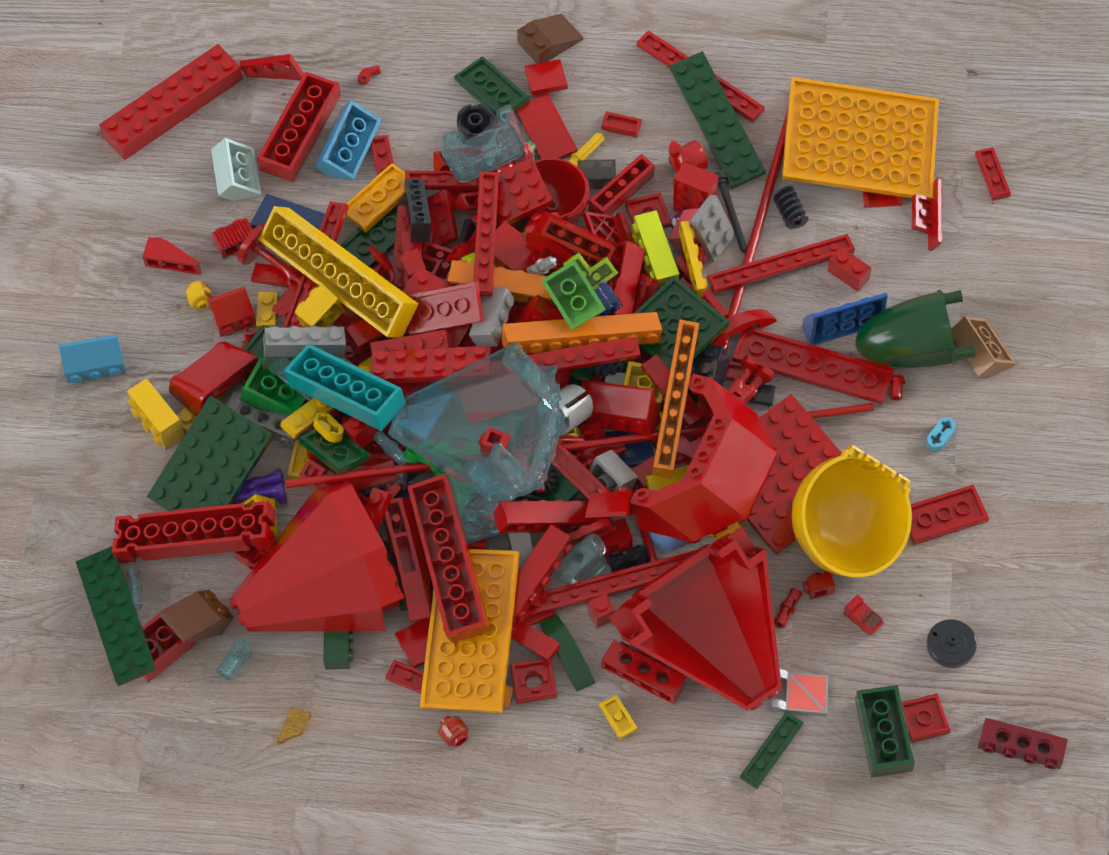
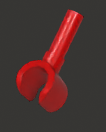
[242,326,256,349]

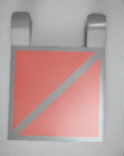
[770,669,828,715]

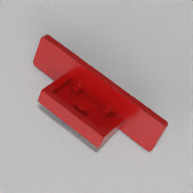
[912,178,943,251]
[526,228,592,273]

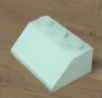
[211,138,262,201]

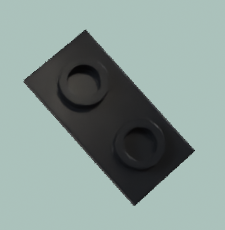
[606,544,650,573]

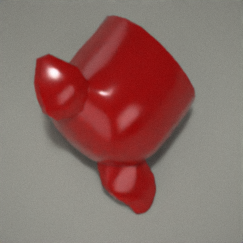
[669,140,708,174]

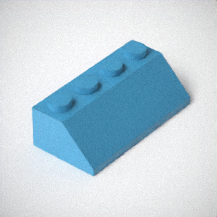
[314,100,382,181]

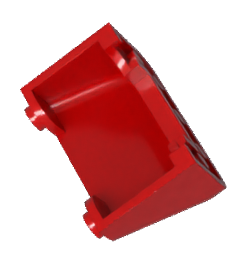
[169,341,259,417]

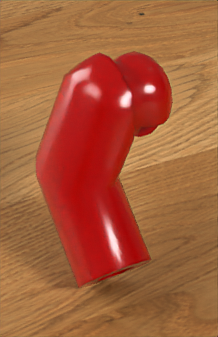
[357,65,381,85]

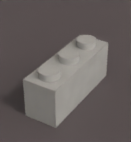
[469,287,514,347]

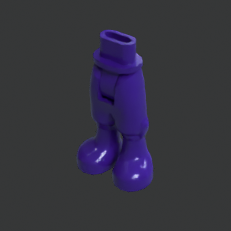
[232,468,287,504]

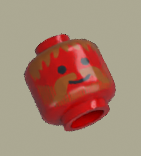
[438,716,469,747]

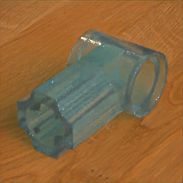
[216,638,251,681]

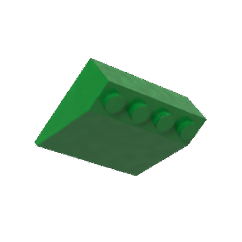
[239,351,307,415]

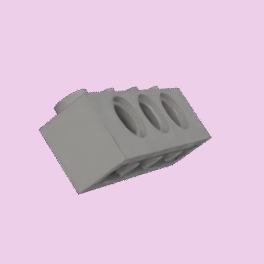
[227,392,305,447]

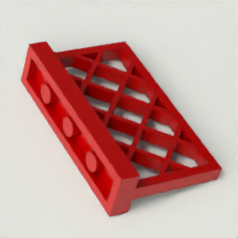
[582,212,647,283]

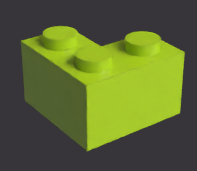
[563,252,618,290]

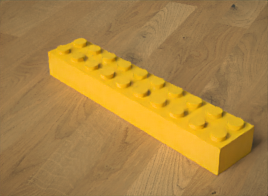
[258,206,418,338]

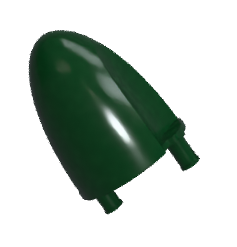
[855,289,975,368]

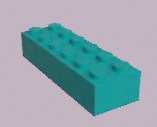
[284,344,406,431]

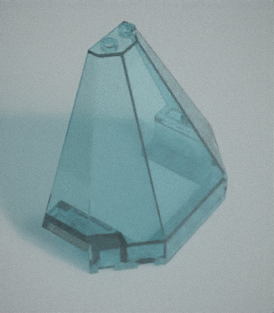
[388,342,565,502]

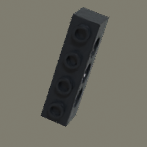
[403,178,431,242]

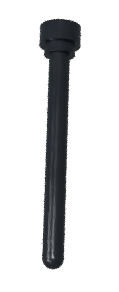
[714,171,747,252]

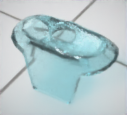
[555,533,606,584]

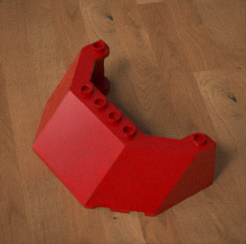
[629,374,777,544]

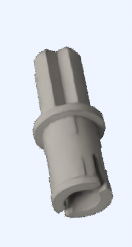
[527,256,557,274]

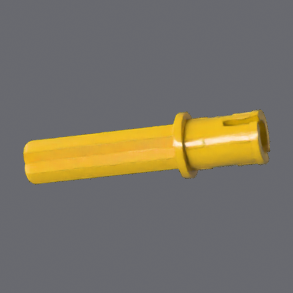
[568,133,605,167]

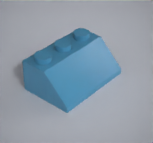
[59,334,126,383]

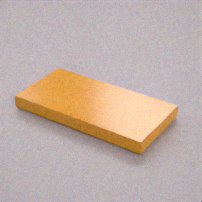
[345,163,405,233]

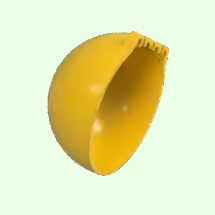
[792,444,912,578]

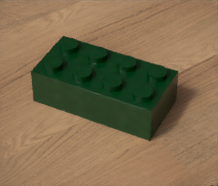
[855,685,915,778]

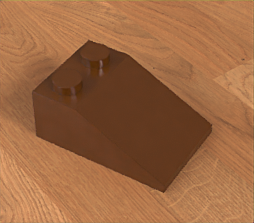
[517,14,583,64]
[158,589,234,642]

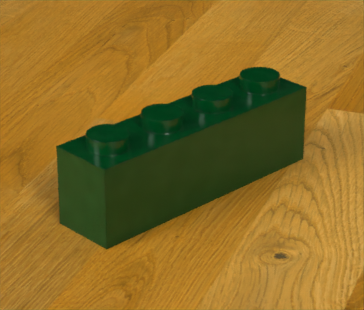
[323,631,354,670]

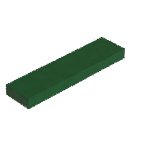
[740,711,804,789]

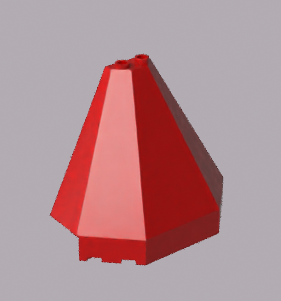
[229,481,404,632]
[609,527,782,711]

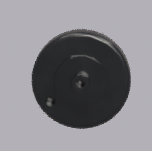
[927,619,977,668]

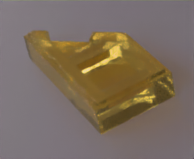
[277,707,311,744]

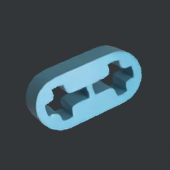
[926,417,956,452]

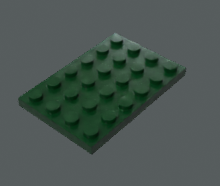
[146,395,275,511]

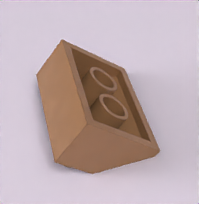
[951,316,1015,377]

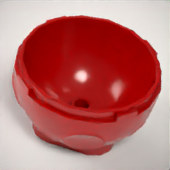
[524,158,590,224]

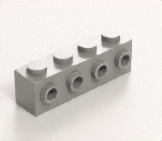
[263,326,346,357]

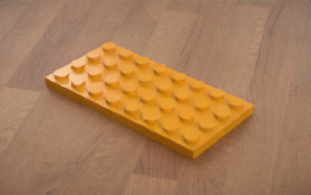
[420,549,520,713]

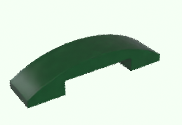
[539,615,595,692]

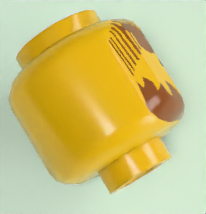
[185,281,213,310]

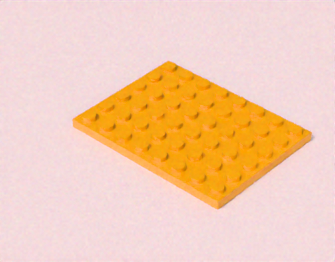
[782,77,939,198]

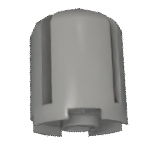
[537,384,593,437]

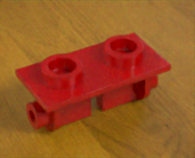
[633,274,660,313]

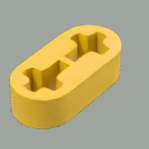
[313,412,344,443]

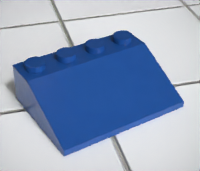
[802,293,888,345]

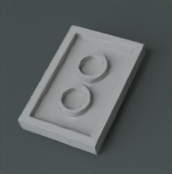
[690,194,735,262]

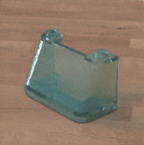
[442,104,524,182]

